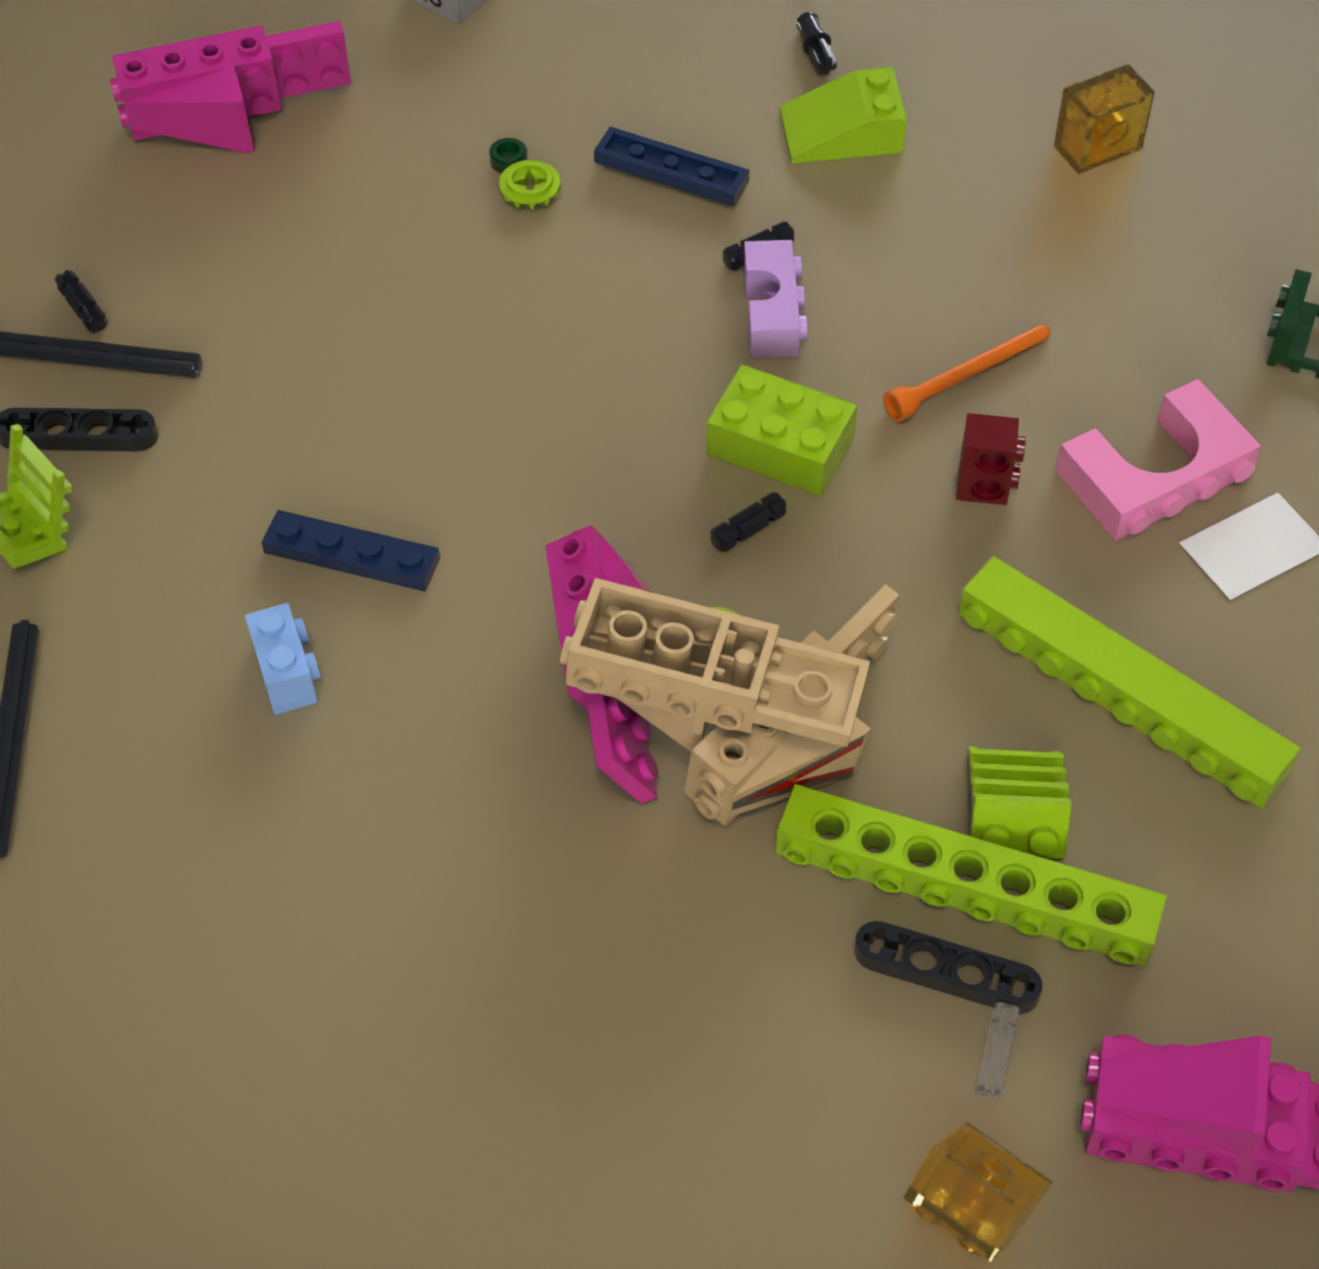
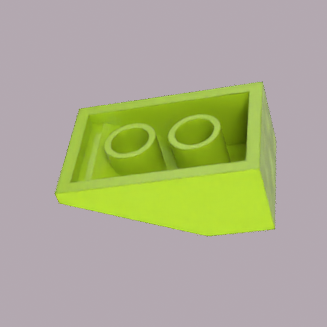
[780,67,907,164]

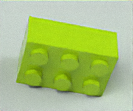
[706,364,857,497]

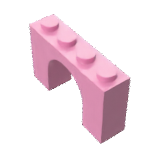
[1055,379,1261,541]

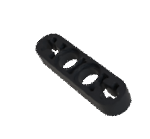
[0,408,158,452]
[854,921,1042,1015]

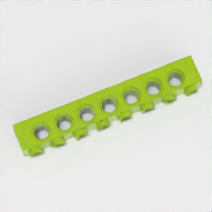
[776,784,1167,967]

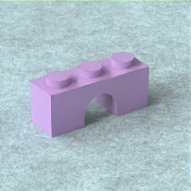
[744,240,807,358]

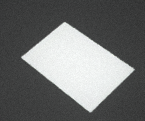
[1179,493,1319,600]

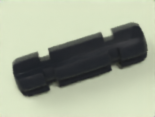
[722,221,795,270]
[55,270,108,332]
[710,492,787,551]

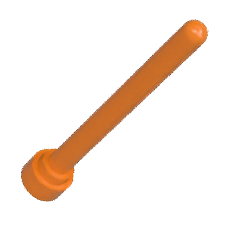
[883,324,1050,422]

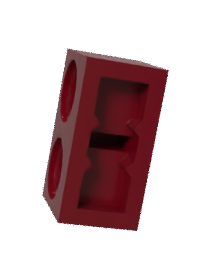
[956,413,1026,505]

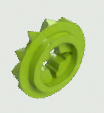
[499,160,561,210]

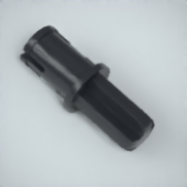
[796,11,837,75]

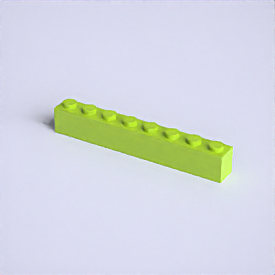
[958,556,1301,809]

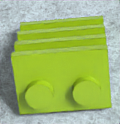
[0,424,72,569]
[968,746,1072,859]

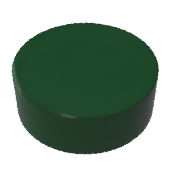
[489,138,528,173]

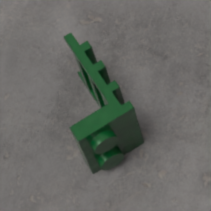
[1267,269,1319,378]

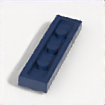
[594,126,749,206]
[261,510,440,592]

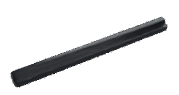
[0,331,202,377]
[0,620,39,858]

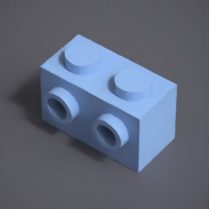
[245,603,321,715]

